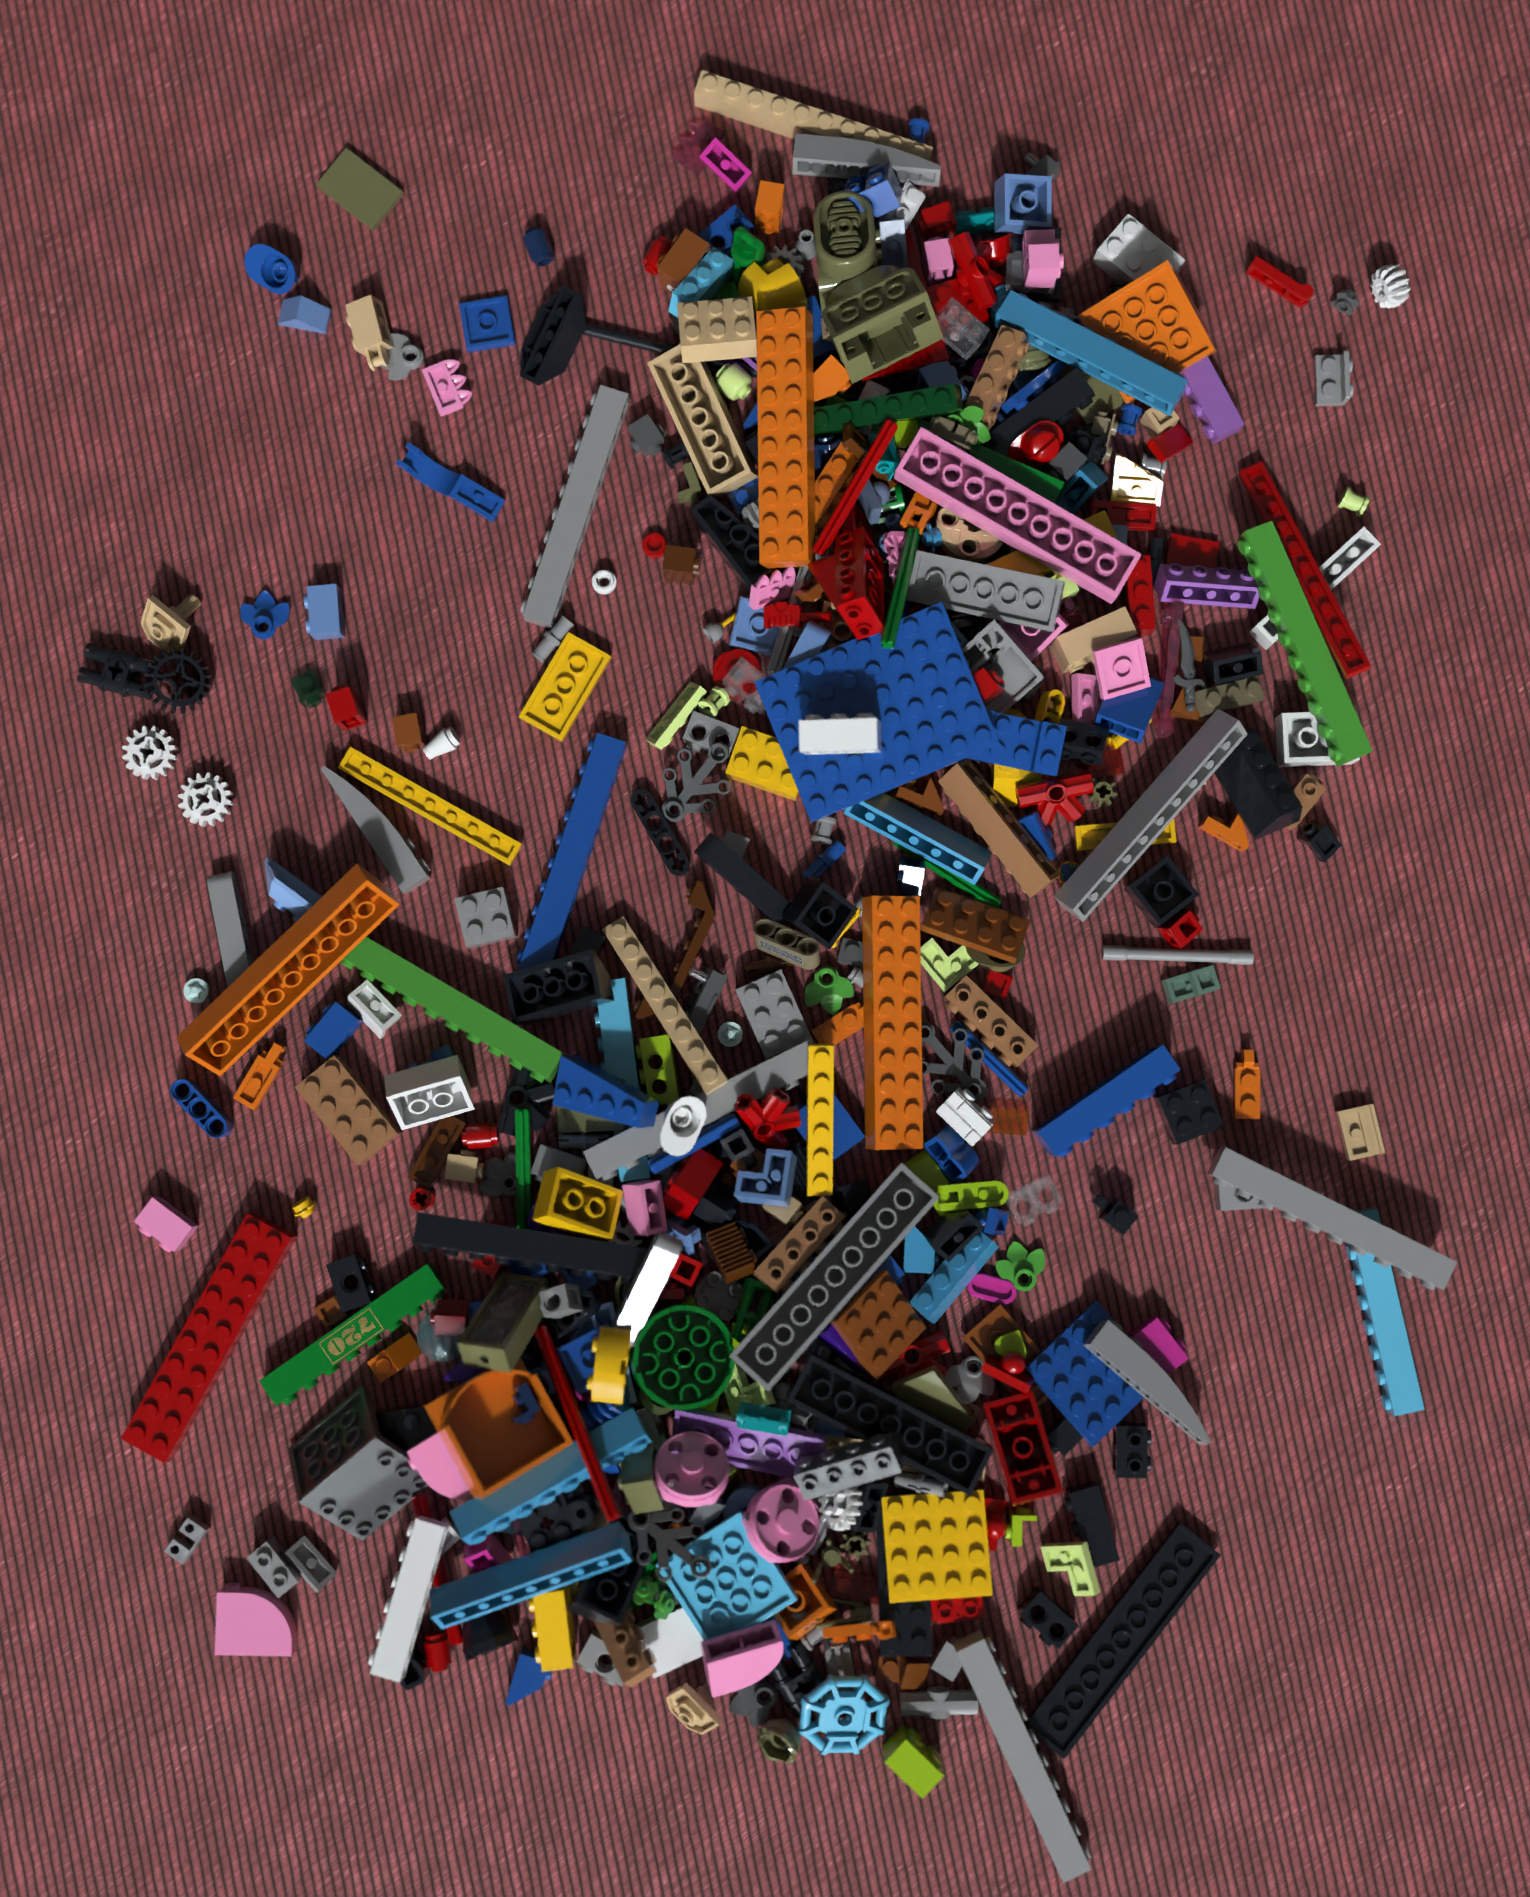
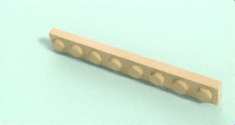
[602,916,728,1095]

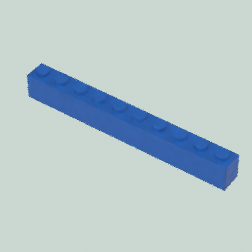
[516,733,627,970]

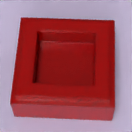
[981,969,1013,1000]

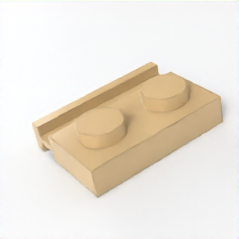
[1336,1104,1385,1161]

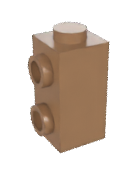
[1286,774,1326,830]

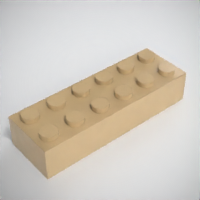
[647,344,758,500]

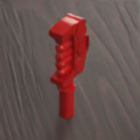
[763,602,832,629]

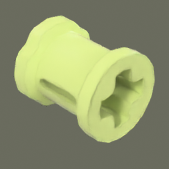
[1337,487,1370,517]
[698,686,730,718]

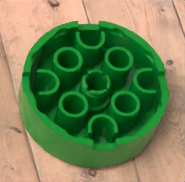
[630,1305,735,1410]

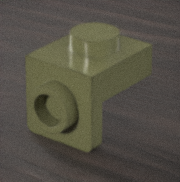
[676,462,703,504]

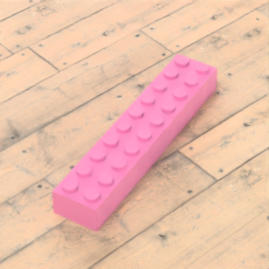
[894,427,1142,604]

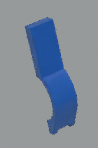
[396,442,505,523]

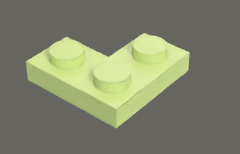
[920,938,978,992]
[724,1363,775,1416]
[1041,1542,1100,1596]

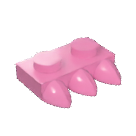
[421,360,472,417]
[883,531,912,583]
[749,567,795,610]
[1071,673,1103,725]

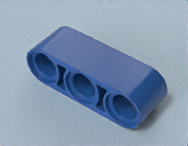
[170,1079,234,1138]

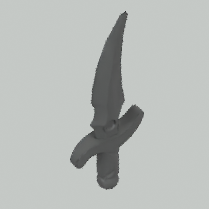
[1173,618,1206,712]

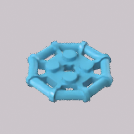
[797,1674,890,1755]

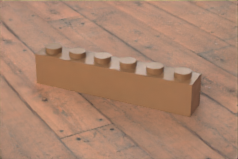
[938,759,1061,898]

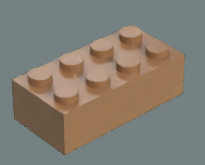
[295,1055,402,1166]

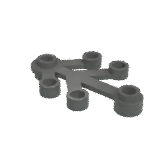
[662,742,732,822]
[921,1021,987,1102]
[628,1507,711,1582]

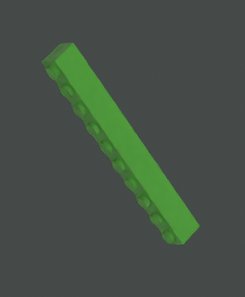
[1237,521,1373,767]
[339,937,565,1083]

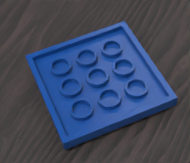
[1025,1300,1144,1447]

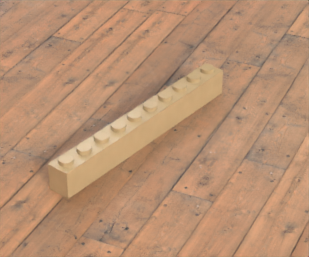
[694,70,933,161]

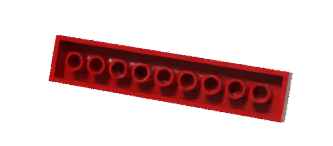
[121,1212,298,1463]

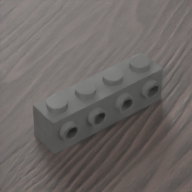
[793,1432,903,1501]

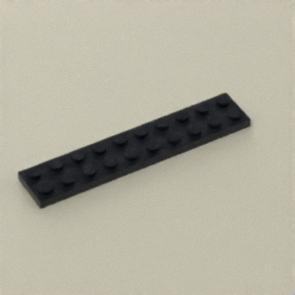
[1023,1521,1221,1759]

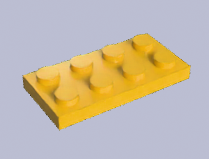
[519,632,612,742]

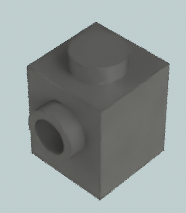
[627,414,666,458]

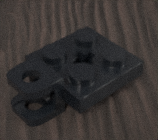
[518,1492,598,1553]

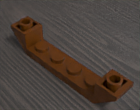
[633,880,715,1020]

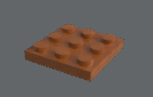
[830,1270,926,1380]

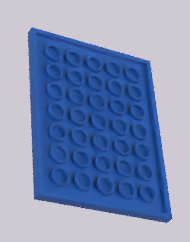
[754,602,1000,822]

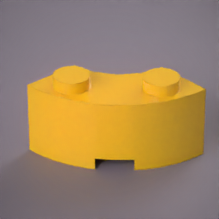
[587,1327,631,1404]

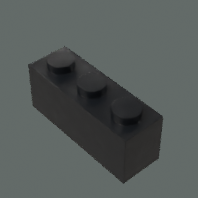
[1064,1481,1120,1568]

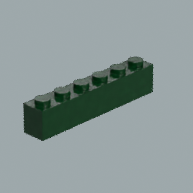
[814,384,964,436]

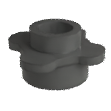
[1331,290,1360,315]

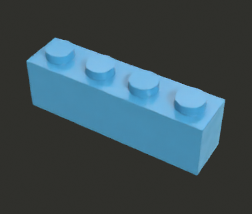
[909,1231,999,1324]

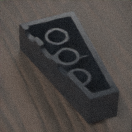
[690,495,785,595]

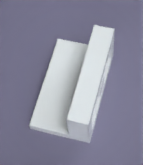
[346,979,402,1039]

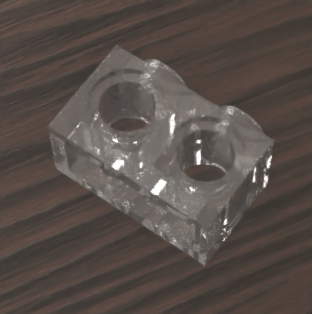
[1005,1174,1064,1227]

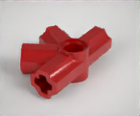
[948,232,1006,312]
[1015,770,1094,826]
[733,1087,801,1150]
[880,1330,951,1380]

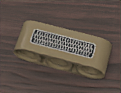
[753,918,820,970]

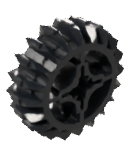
[143,646,212,714]

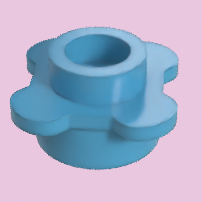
[922,523,942,553]

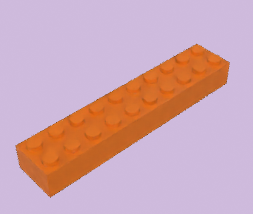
[756,307,816,569]
[177,864,400,1076]
[862,896,923,1150]

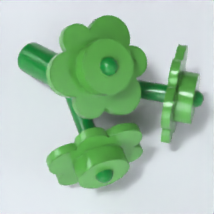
[630,1562,674,1620]

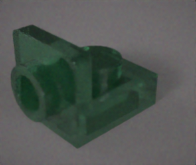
[291,669,326,708]

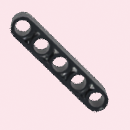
[694,832,791,926]

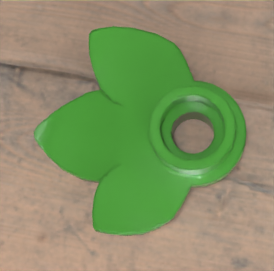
[946,406,991,455]
[805,966,854,1015]
[995,1241,1045,1291]

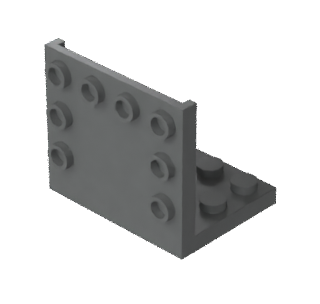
[288,1385,429,1541]

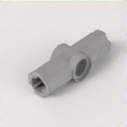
[900,1686,978,1719]

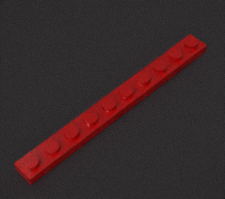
[1239,461,1371,679]

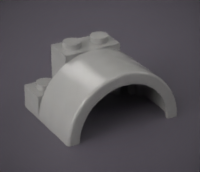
[961,620,1043,713]

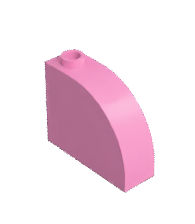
[407,1431,473,1500]
[215,1583,298,1656]
[700,1620,783,1698]

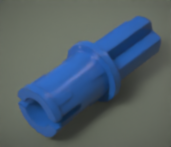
[803,840,846,880]

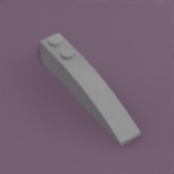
[792,133,941,187]
[320,766,431,895]
[1083,1320,1211,1445]

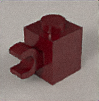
[430,1294,468,1336]

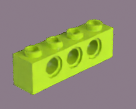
[636,1034,680,1115]

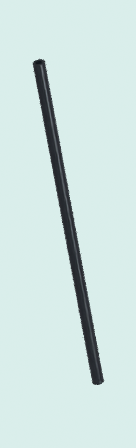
[582,323,929,421]

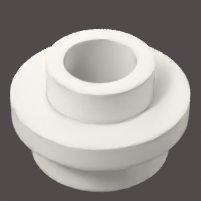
[592,569,617,595]

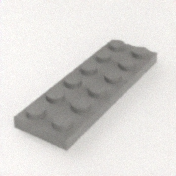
[906,550,1065,632]

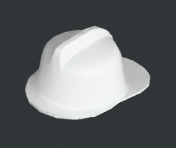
[660,1096,706,1156]

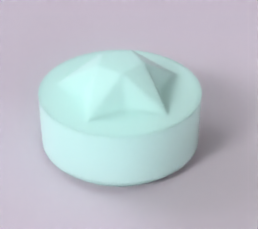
[183,978,211,1003]
[718,1022,743,1047]

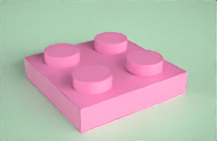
[1092,637,1151,700]

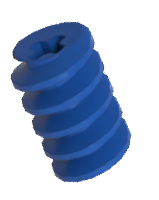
[580,1393,630,1432]

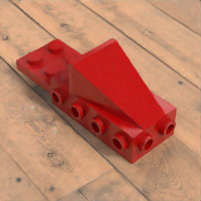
[808,502,885,640]

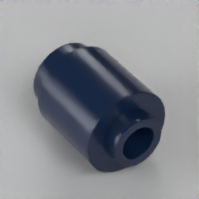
[523,227,554,267]

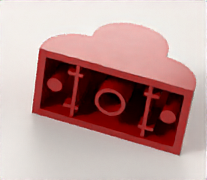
[983,1390,1063,1506]

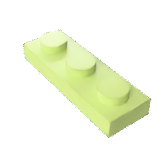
[645,681,707,750]

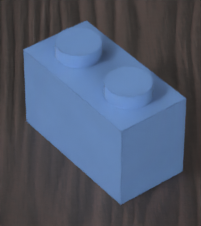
[304,584,345,640]

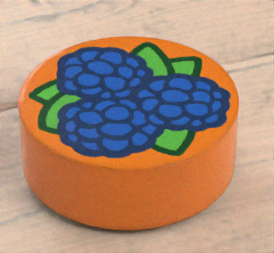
[1057,861,1079,885]

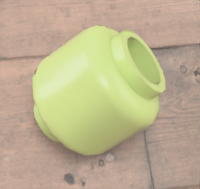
[715,363,752,401]

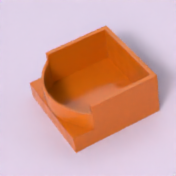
[1079,260,1217,404]
[424,1357,573,1499]

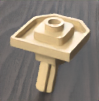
[141,594,201,654]
[666,1681,723,1735]

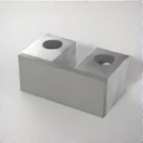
[164,1514,210,1565]

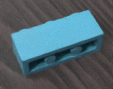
[668,247,734,318]

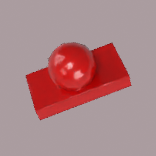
[981,1351,1034,1394]
[984,1496,1007,1551]

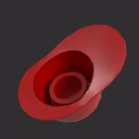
[973,234,1014,268]
[1008,420,1063,470]

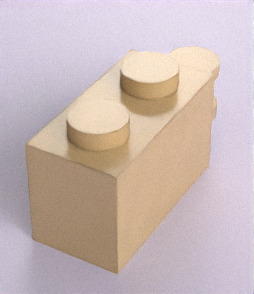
[345,295,394,371]

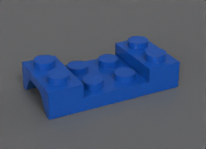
[967,709,1067,776]

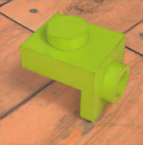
[1004,1506,1037,1547]

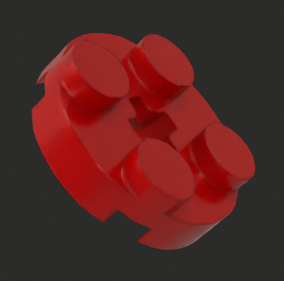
[712,649,762,699]

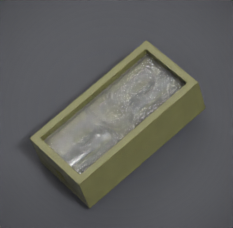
[457,1272,550,1373]

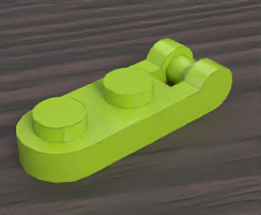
[936,1181,1009,1211]

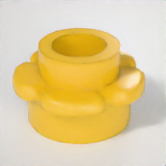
[292,1196,316,1218]

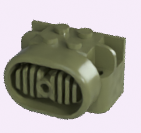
[813,191,883,312]
[822,265,943,384]

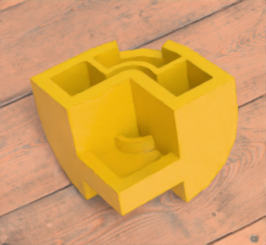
[738,257,808,318]

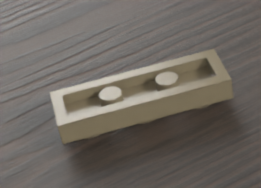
[1195,676,1265,717]

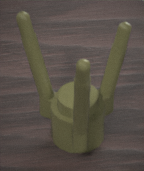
[811,1539,854,1584]
[815,1597,872,1628]

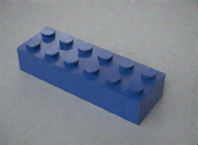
[1032,1044,1181,1157]

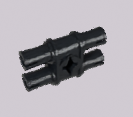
[77,643,161,700]
[771,1640,830,1722]

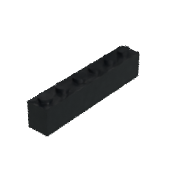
[979,368,1095,457]

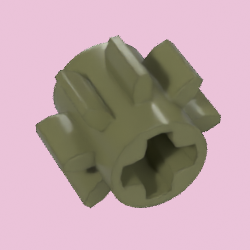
[1087,777,1117,809]
[839,1529,871,1561]

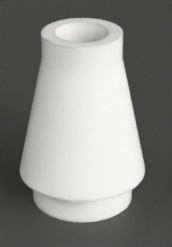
[422,727,461,760]

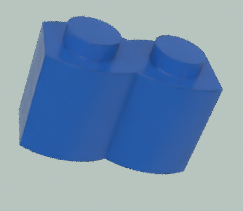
[924,1124,980,1184]

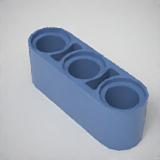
[783,620,833,669]

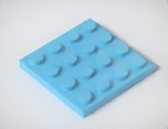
[656,1509,798,1640]

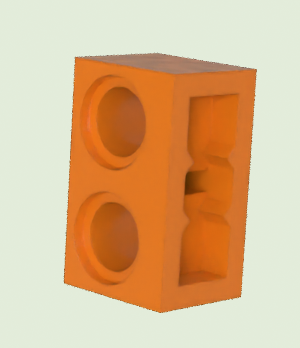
[755,180,785,234]

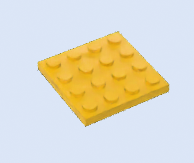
[881,1489,993,1603]

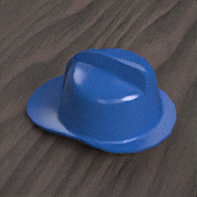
[244,244,300,294]

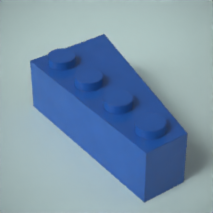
[552,1054,659,1128]

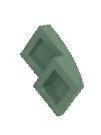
[1161,965,1221,1004]

